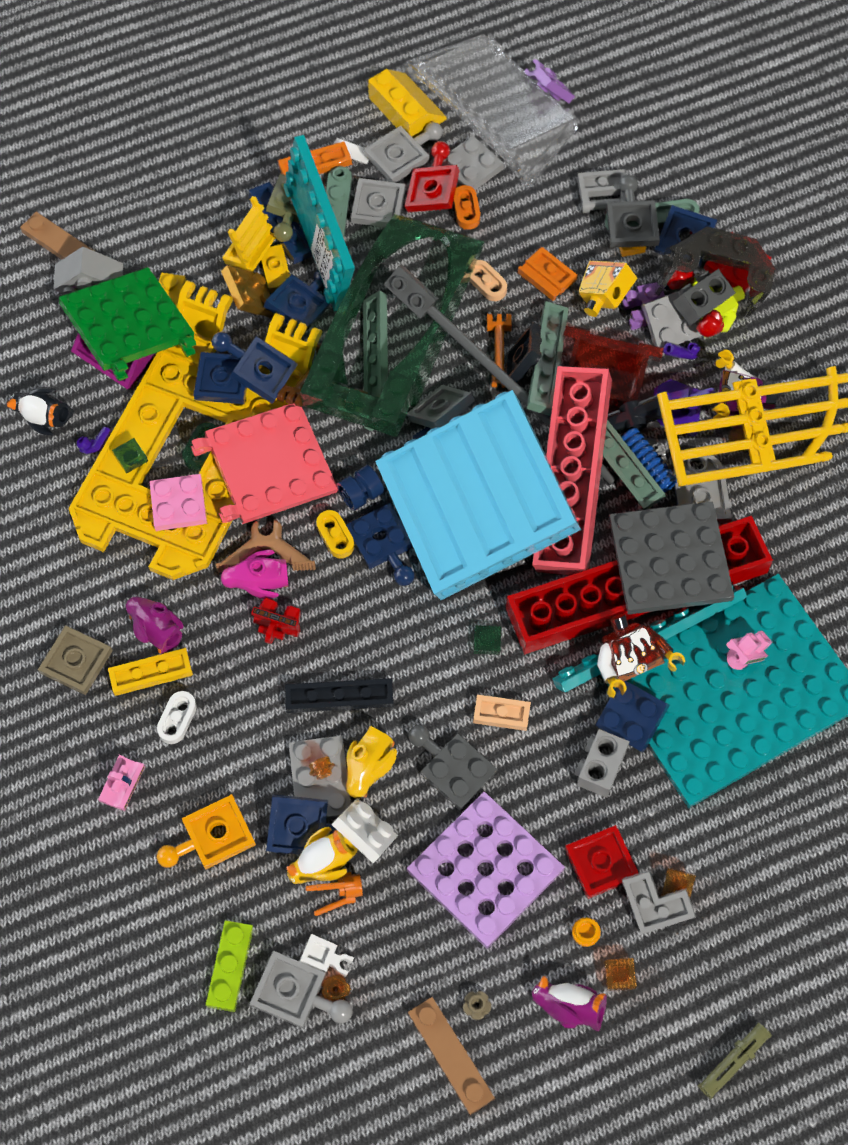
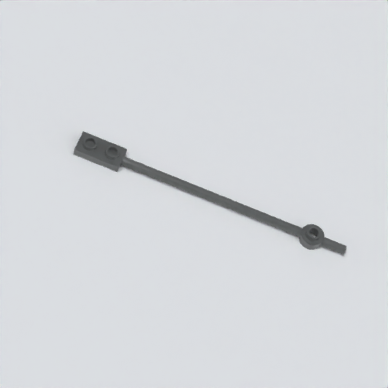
[384,265,617,485]

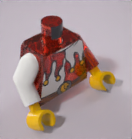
[597,614,685,698]

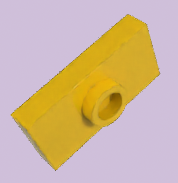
[261,244,290,293]

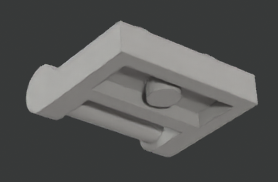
[577,169,625,213]

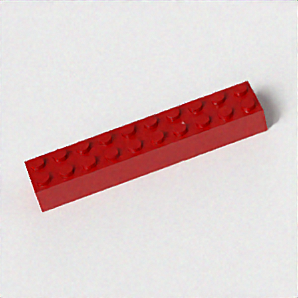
[506,516,773,655]

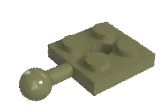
[266,173,300,242]

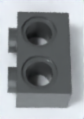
[673,269,736,326]

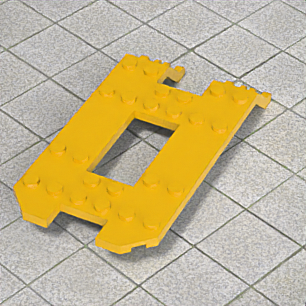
[69,280,322,580]

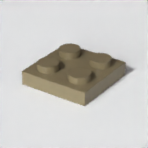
[38,625,113,695]

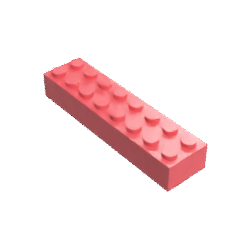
[532,366,612,575]

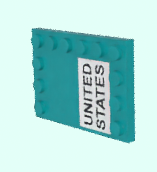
[284,135,355,311]

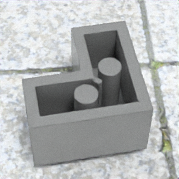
[53,247,123,295]

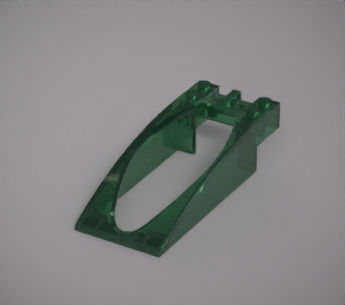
[300,214,484,437]

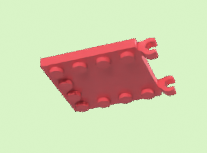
[191,403,338,524]

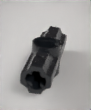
[607,395,673,434]

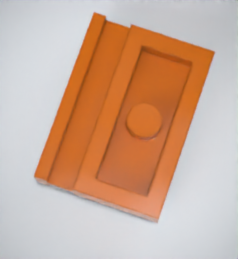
[518,247,577,301]

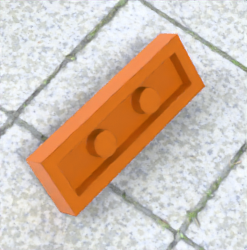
[278,141,352,175]

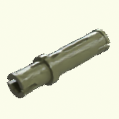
[698,1023,771,1099]

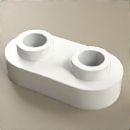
[157,691,196,744]

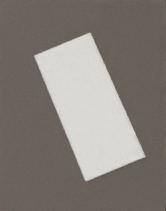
[334,138,369,164]

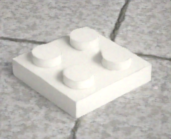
[332,798,398,863]

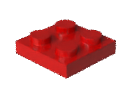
[565,825,639,899]

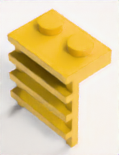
[222,196,275,272]

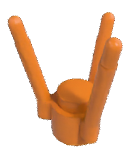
[305,872,363,916]

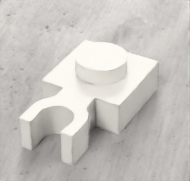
[299,934,354,977]

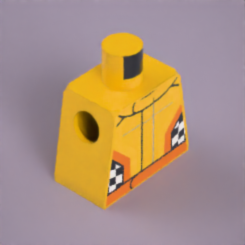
[579,261,637,317]

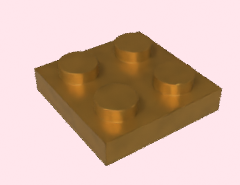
[221,265,275,318]

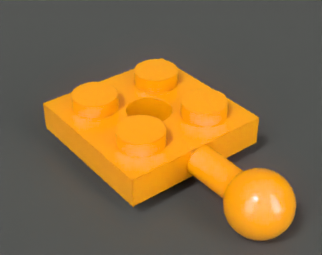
[157,795,256,870]

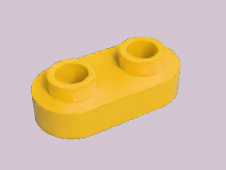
[316,510,354,558]

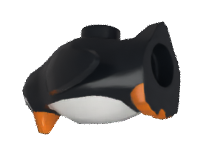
[7,387,74,435]

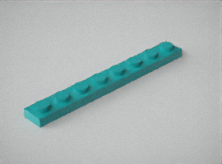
[552,585,747,692]

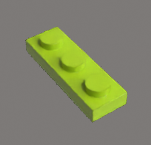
[206,920,253,1012]

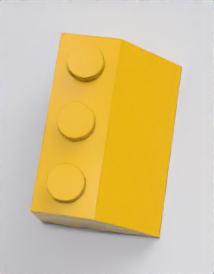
[368,69,447,139]

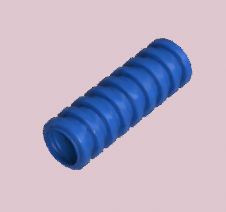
[621,428,677,492]

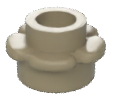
[463,991,491,1020]

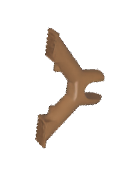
[216,520,316,573]

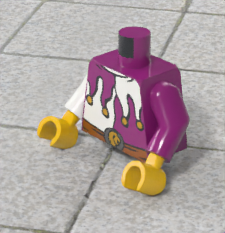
[712,350,776,429]

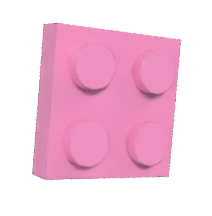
[150,474,207,531]

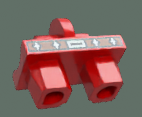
[251,598,301,644]

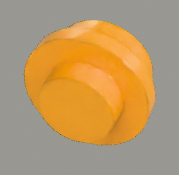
[572,918,601,947]

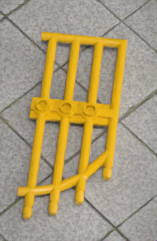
[657,366,848,487]

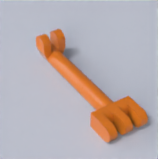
[487,314,512,388]

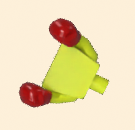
[666,266,745,337]

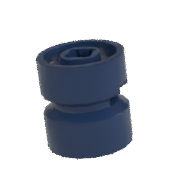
[337,465,385,511]

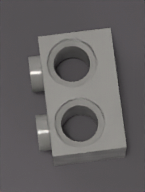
[575,729,629,798]

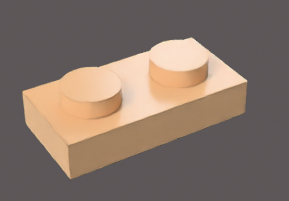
[473,695,531,731]

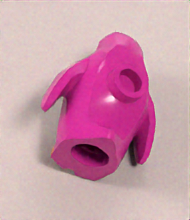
[221,550,288,599]

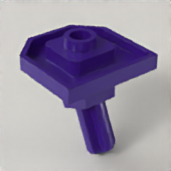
[653,379,716,437]

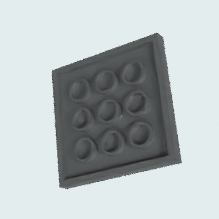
[609,501,734,614]

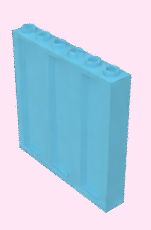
[375,390,581,600]

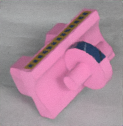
[726,631,772,670]
[98,755,145,811]

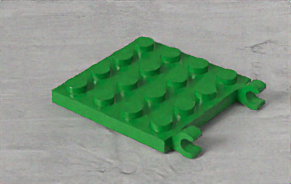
[59,267,196,381]

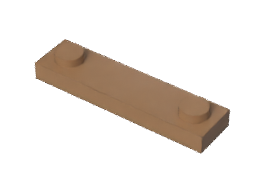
[20,212,94,260]
[408,997,495,1115]

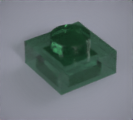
[112,438,148,474]
[474,625,501,655]

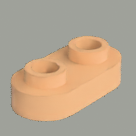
[467,260,507,301]

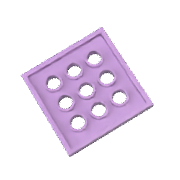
[407,792,565,949]

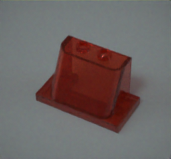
[563,326,664,406]

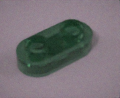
[182,423,217,470]

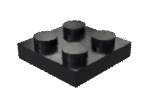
[504,322,542,383]

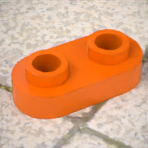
[453,185,480,230]

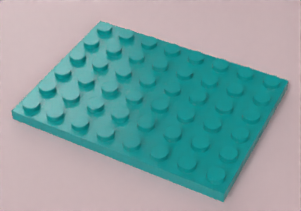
[601,574,848,809]

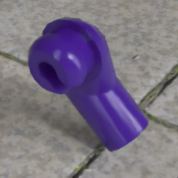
[663,342,701,360]
[76,427,112,454]

